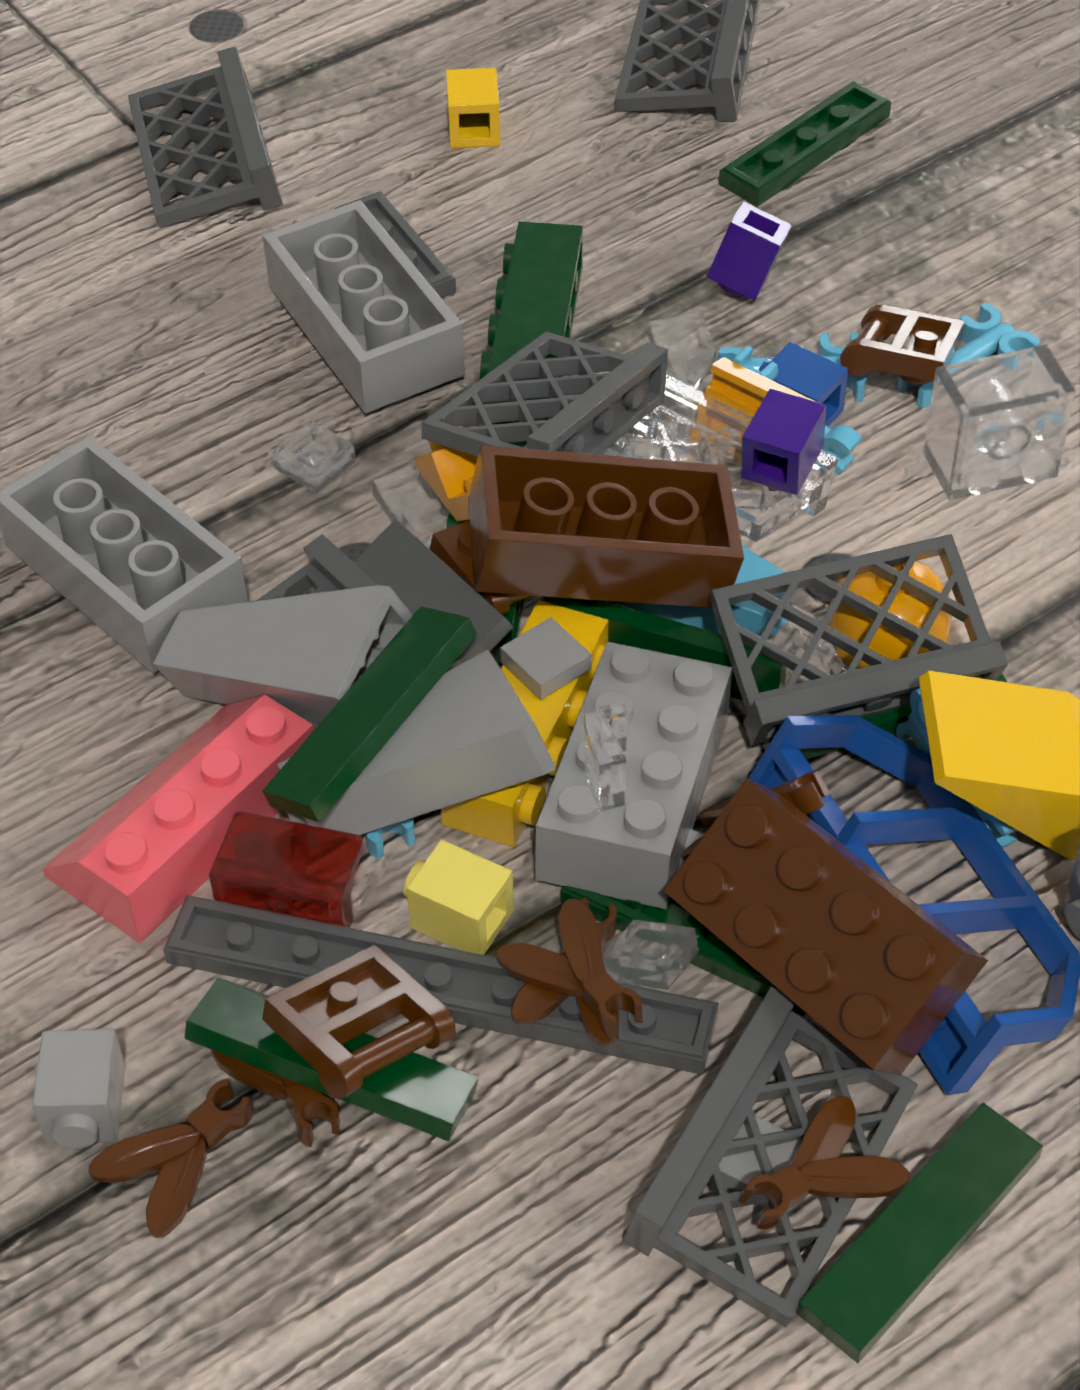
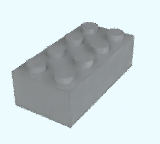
[262,200,465,414]
[0,436,248,673]
[535,642,732,909]

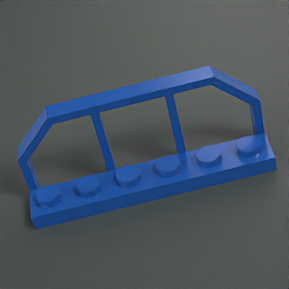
[748,715,1080,1095]

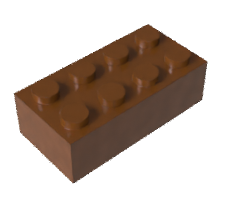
[468,445,744,608]
[663,778,988,1075]

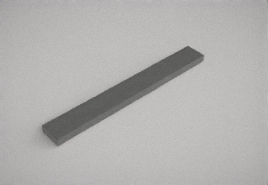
[163,895,719,1075]

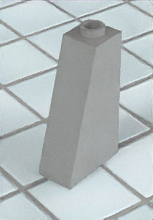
[153,585,413,723]
[277,650,556,847]

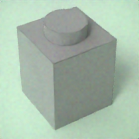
[32,1029,126,1148]

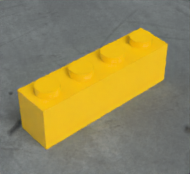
[441,600,608,847]

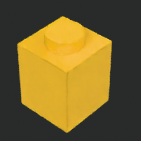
[446,68,501,148]

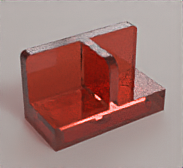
[209,811,364,928]

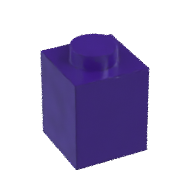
[706,202,792,300]
[741,388,826,495]

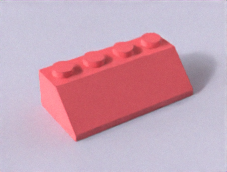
[42,694,314,943]

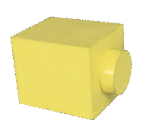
[403,839,514,955]

